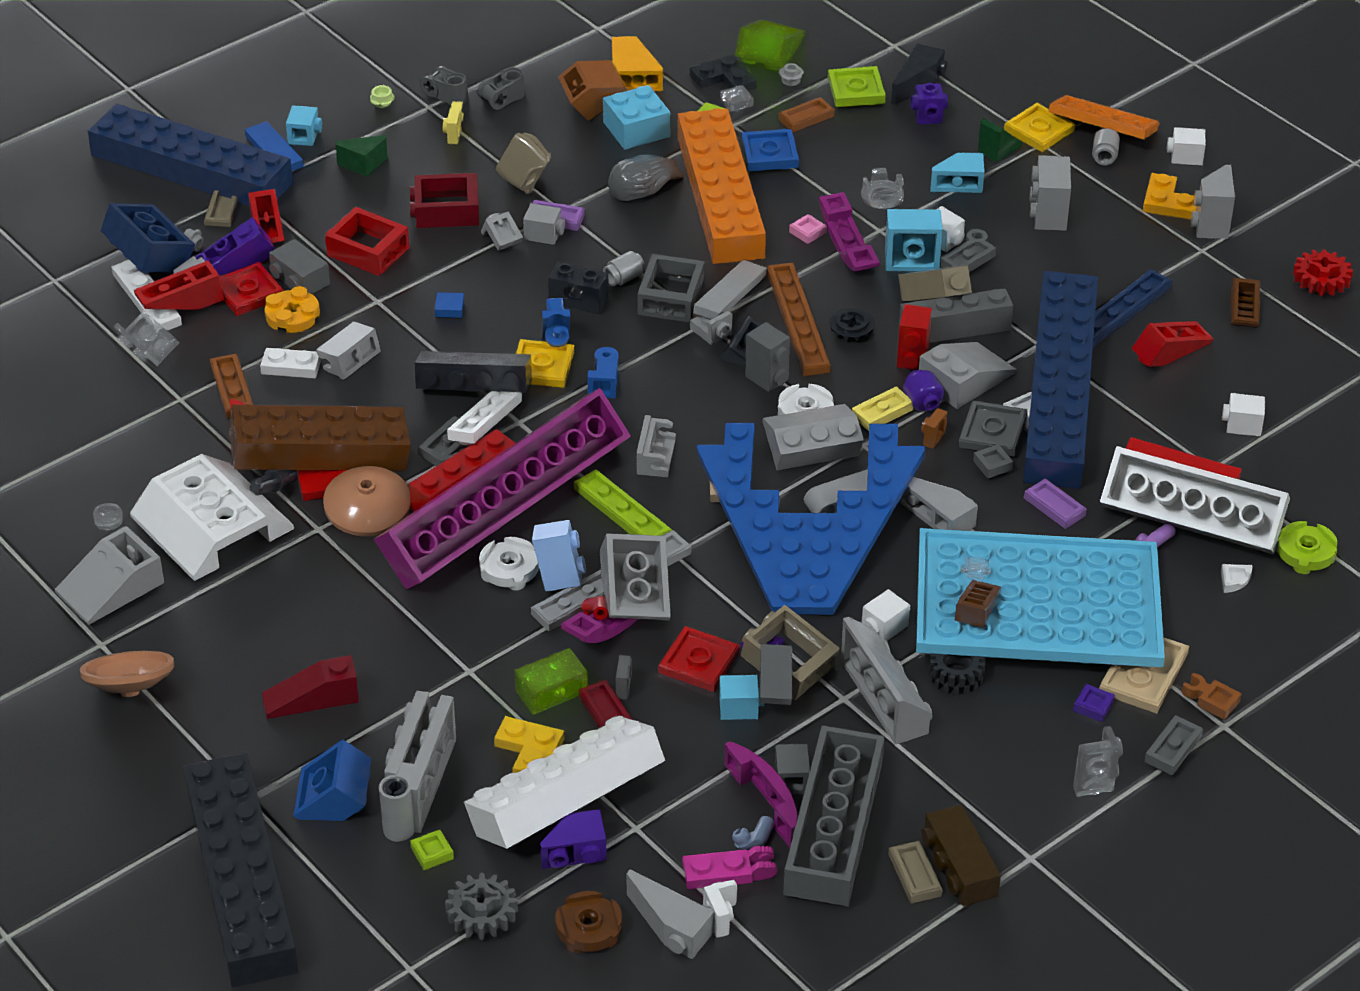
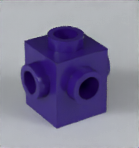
[911,83,948,124]

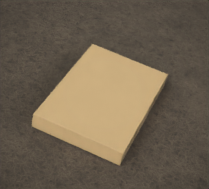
[1099,637,1189,713]

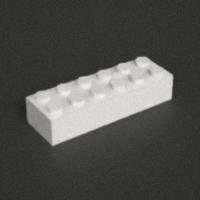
[1100,446,1290,554]
[464,716,665,849]

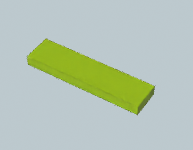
[574,469,672,536]

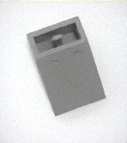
[55,526,164,625]

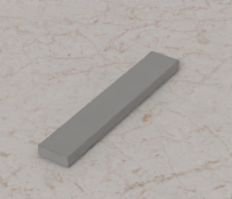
[531,530,691,632]

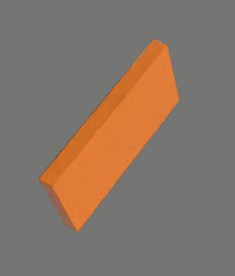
[1048,95,1160,139]

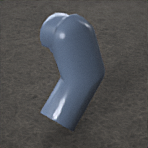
[732,816,775,850]

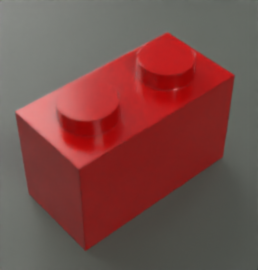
[897,304,932,370]

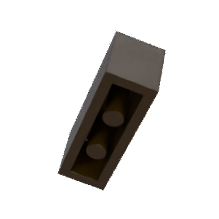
[921,804,1001,907]

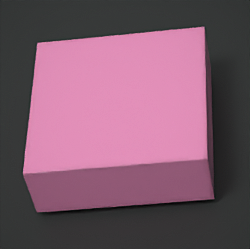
[789,214,827,244]

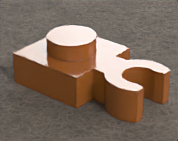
[1182,673,1242,720]

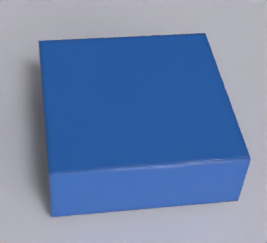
[435,292,464,318]

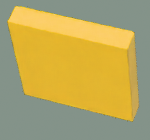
[1004,103,1076,152]
[516,339,574,388]

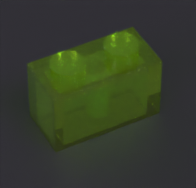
[515,648,587,715]

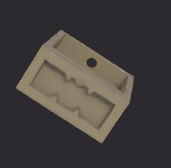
[740,605,840,700]

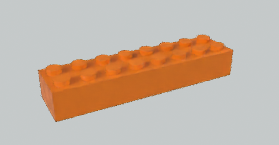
[678,108,766,264]

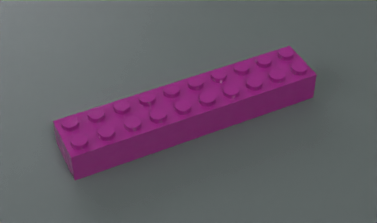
[374,388,631,589]

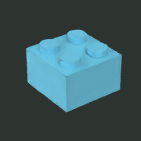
[603,85,670,150]
[885,209,942,271]

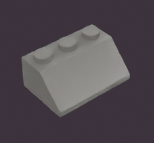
[763,404,864,470]

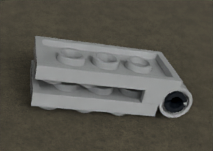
[379,691,456,842]

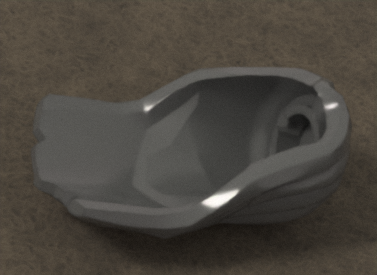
[608,154,684,201]

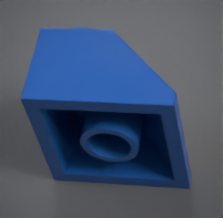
[293,739,372,821]

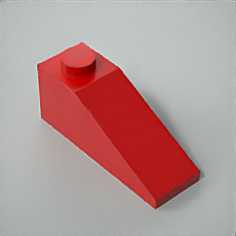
[133,260,224,310]
[1132,321,1214,367]

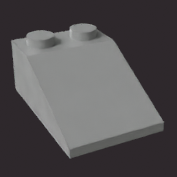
[919,342,1017,409]
[600,534,670,620]

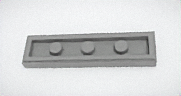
[693,260,767,319]

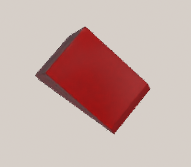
[248,189,285,243]

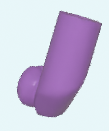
[1136,523,1176,548]

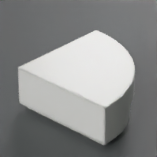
[1221,564,1252,593]

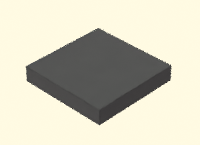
[959,401,1028,456]

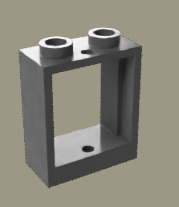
[638,254,704,322]

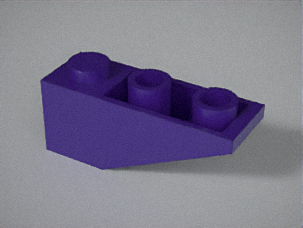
[195,217,275,275]

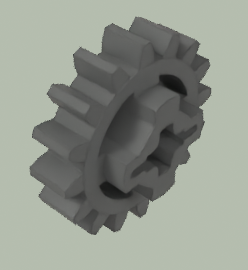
[445,873,518,939]

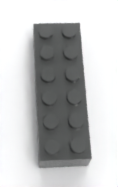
[784,726,885,906]

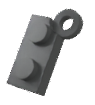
[940,229,996,272]

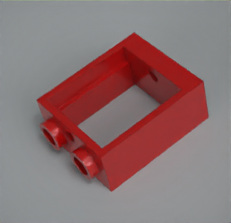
[325,207,410,276]

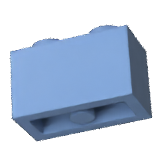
[532,520,586,591]

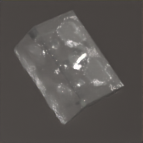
[114,311,180,366]
[1073,726,1123,797]

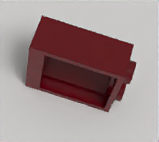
[410,173,479,228]

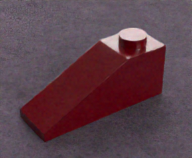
[262,655,359,719]

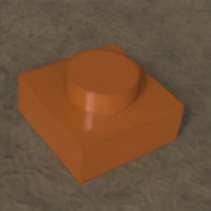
[921,408,947,449]

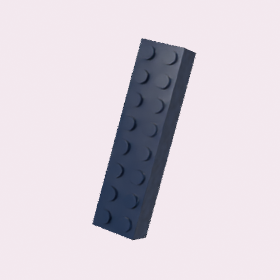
[88,103,293,207]

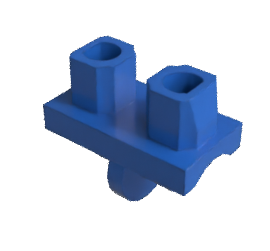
[542,298,570,348]

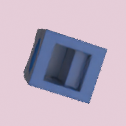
[587,347,619,398]

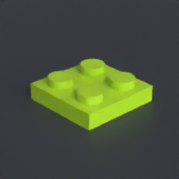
[828,66,886,107]

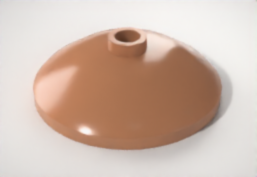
[323,466,411,536]
[80,651,174,697]

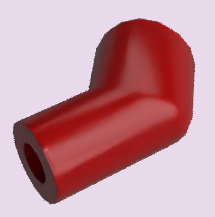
[581,596,608,620]

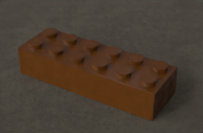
[229,404,411,471]

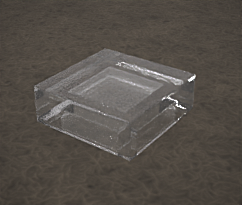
[720,85,754,112]

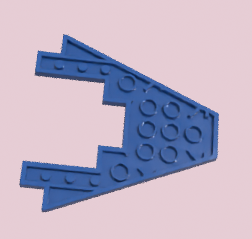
[697,423,925,615]

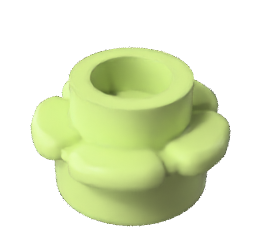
[370,85,395,108]

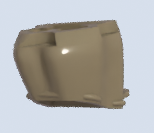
[496,133,551,195]

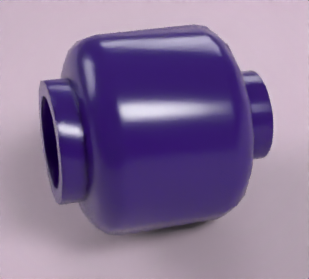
[903,370,944,411]

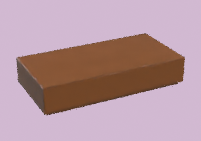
[779,97,835,133]

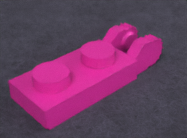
[683,845,778,889]

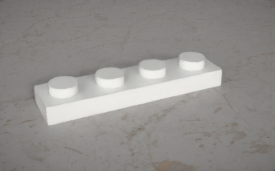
[112,260,182,334]
[447,391,522,445]

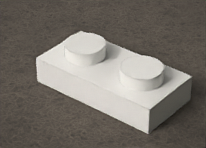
[260,348,321,378]

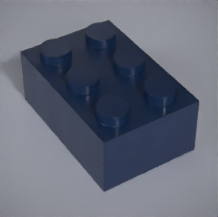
[101,203,195,274]

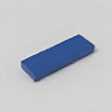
[244,121,304,171]

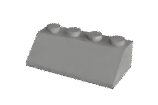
[841,617,932,745]

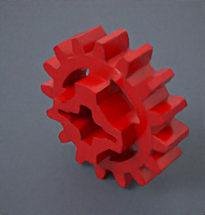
[1293,249,1353,296]

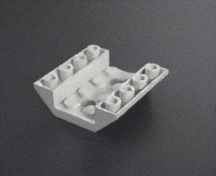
[130,454,294,581]

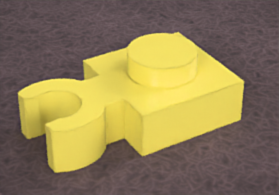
[443,101,464,144]

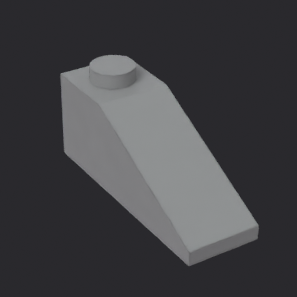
[899,477,978,531]
[626,869,714,959]

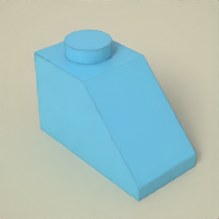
[931,153,984,193]

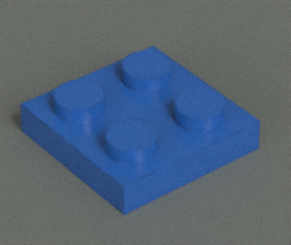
[741,129,799,171]

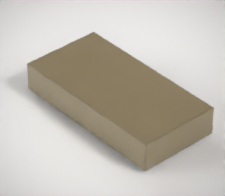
[204,190,238,227]
[889,841,942,904]

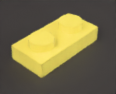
[852,387,913,431]

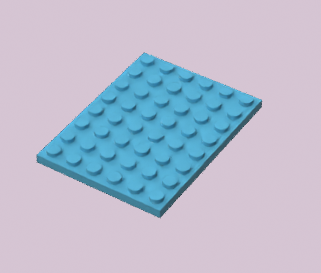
[916,528,1165,667]

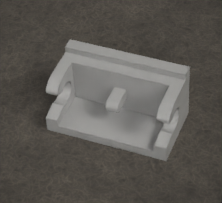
[316,322,381,380]
[637,415,676,477]

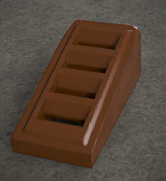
[1230,277,1260,327]
[955,580,1001,628]

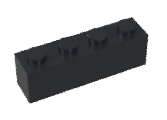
[414,351,532,392]

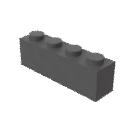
[899,288,1013,343]

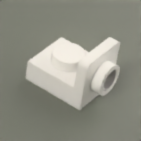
[703,880,737,938]

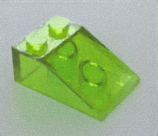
[735,19,806,70]

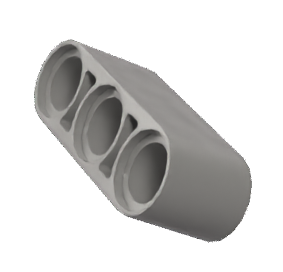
[804,469,868,513]

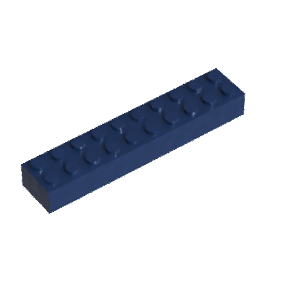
[1023,271,1098,489]

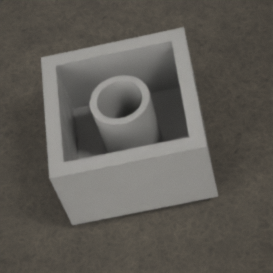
[1029,155,1071,231]

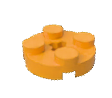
[265,286,320,333]

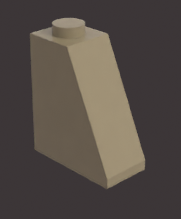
[898,266,972,301]

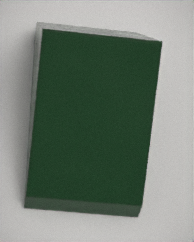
[978,118,1023,162]
[335,134,388,177]

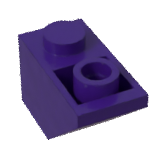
[540,809,606,869]

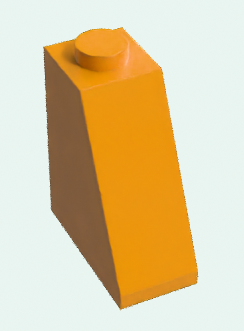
[612,36,663,91]

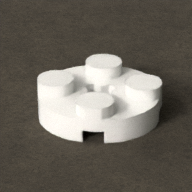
[778,384,834,415]
[479,537,539,590]

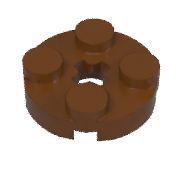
[555,891,622,953]

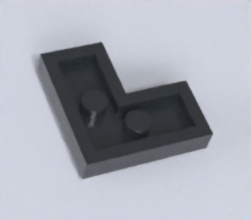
[690,54,757,95]

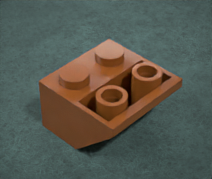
[558,60,627,121]

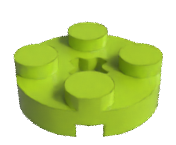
[1276,521,1337,574]

